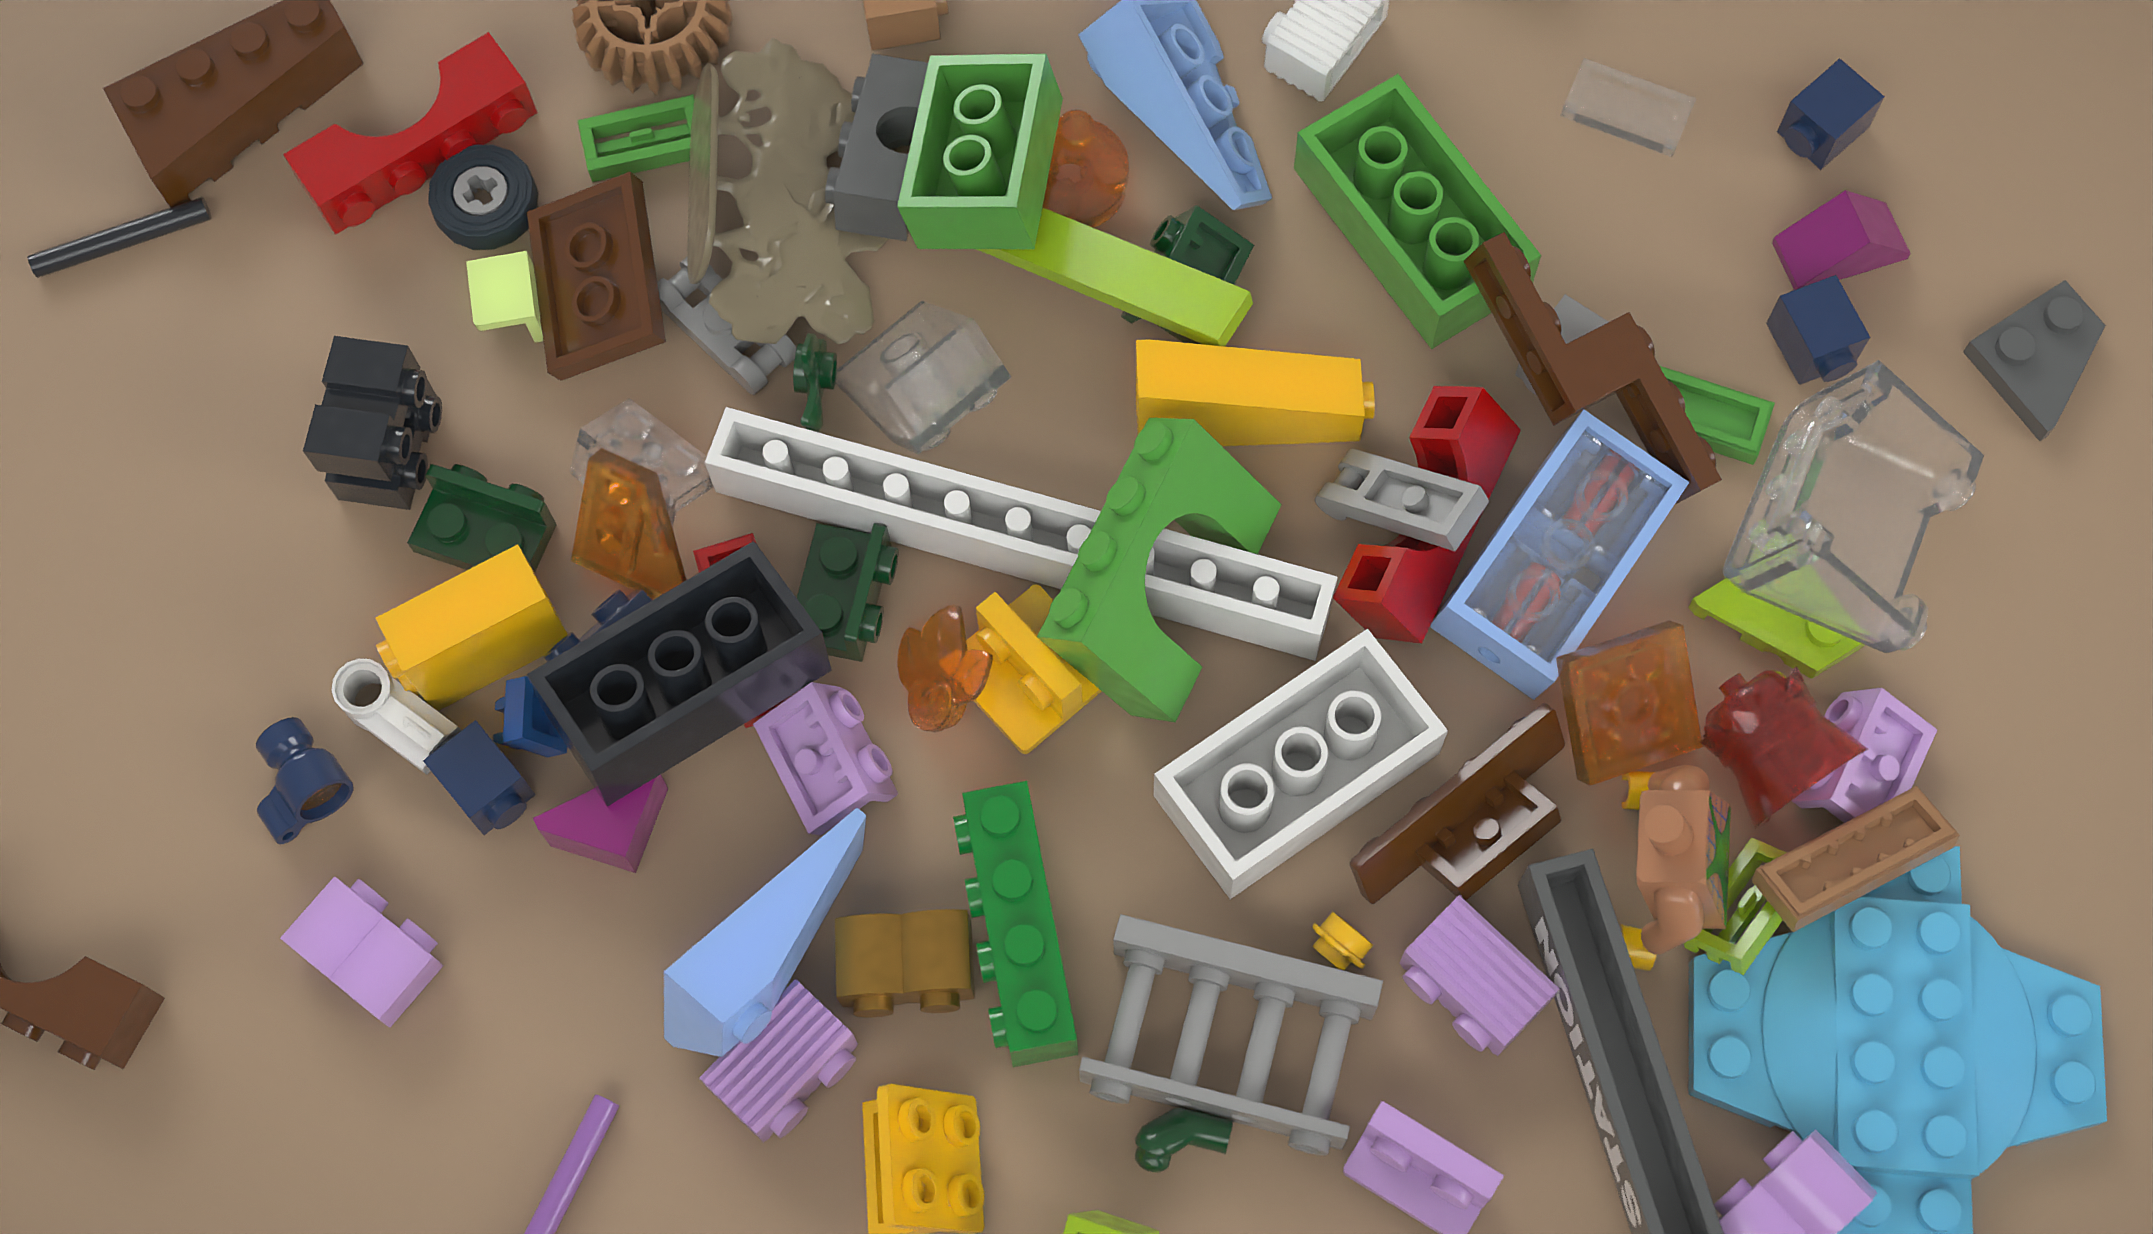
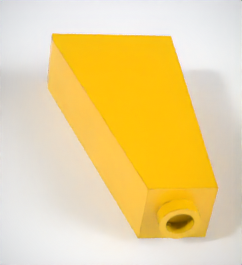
[1136,339,1375,446]

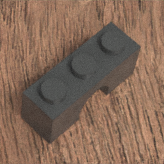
[825,54,928,241]

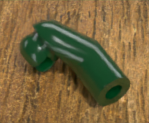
[1135,1108,1234,1173]

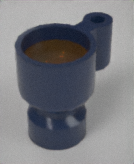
[256,717,354,845]

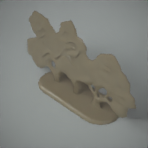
[687,38,889,344]

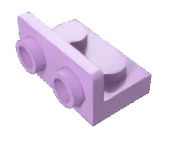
[753,682,898,835]
[1791,688,1938,823]
[1343,1101,1504,1234]

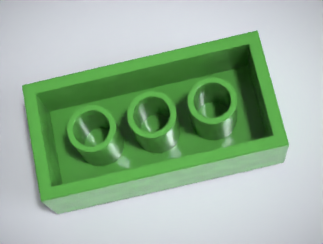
[1293,74,1541,349]

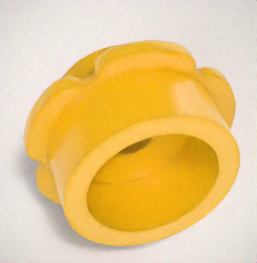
[1312,911,1374,971]

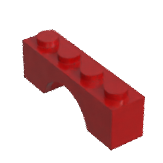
[283,32,538,235]
[1333,386,1521,644]

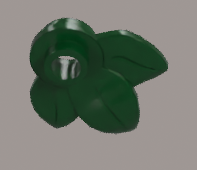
[793,333,837,433]

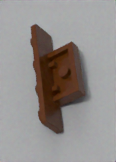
[1350,703,1565,904]

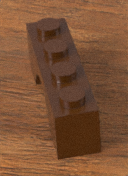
[0,956,165,1070]

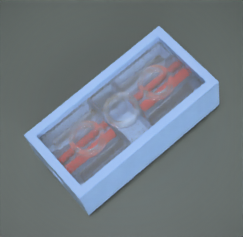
[1430,409,1689,700]

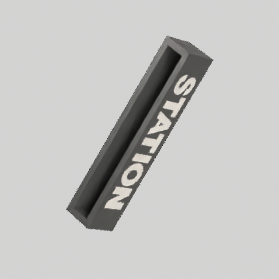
[1518,848,1724,1234]

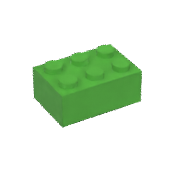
[897,54,1063,249]

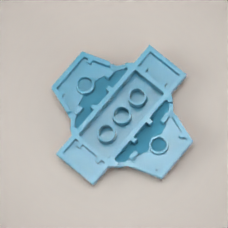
[1688,846,2107,1234]

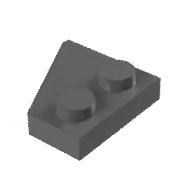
[1963,280,2106,441]

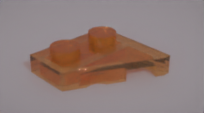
[571,448,687,599]

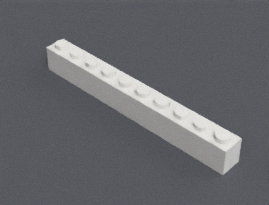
[705,407,1338,661]

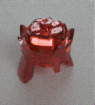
[1700,666,1869,829]

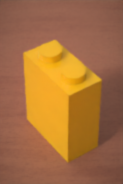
[375,544,568,711]

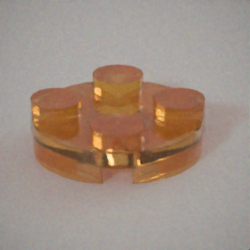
[1043,110,1129,228]

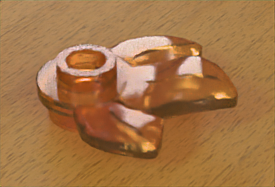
[897,604,993,732]

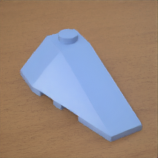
[1078,0,1272,210]
[664,808,866,1057]

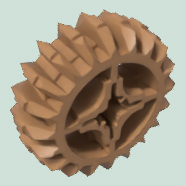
[572,0,733,96]

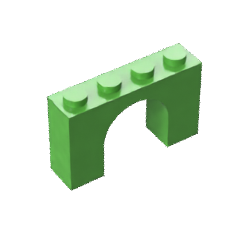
[1037,418,1282,723]

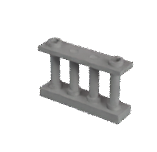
[1079,914,1383,1156]

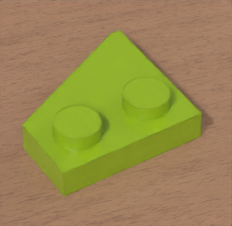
[1688,538,1870,679]

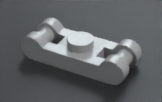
[657,257,797,395]

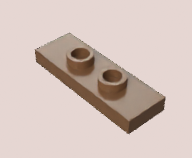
[1752,786,1960,932]

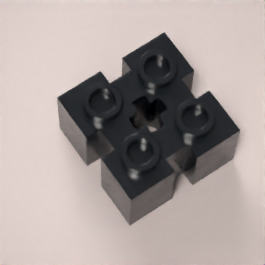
[303,336,442,510]

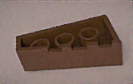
[103,0,364,207]

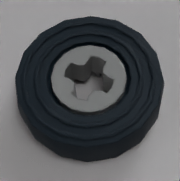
[428,145,538,250]

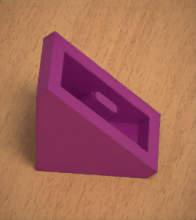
[1772,190,1911,290]
[533,775,668,873]

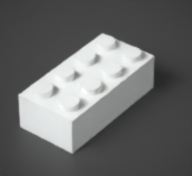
[1154,629,1448,899]

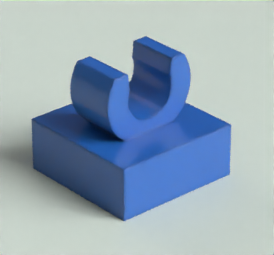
[493,676,567,758]

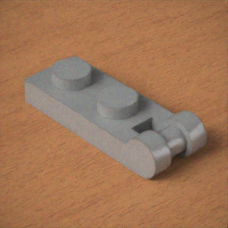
[1315,449,1489,551]

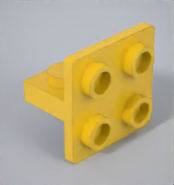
[943,584,1102,754]
[862,1084,984,1234]

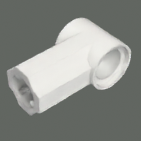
[332,659,462,775]

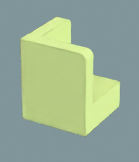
[466,251,543,343]

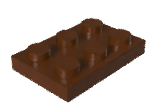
[527,172,666,381]

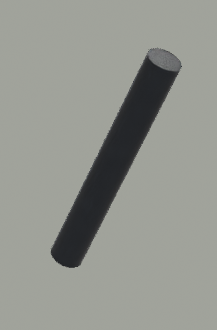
[28,197,212,278]

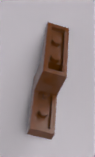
[1463,232,1722,504]

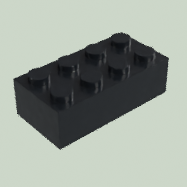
[527,541,832,807]

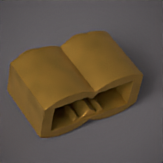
[835,909,975,1018]

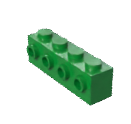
[953,781,1079,1067]

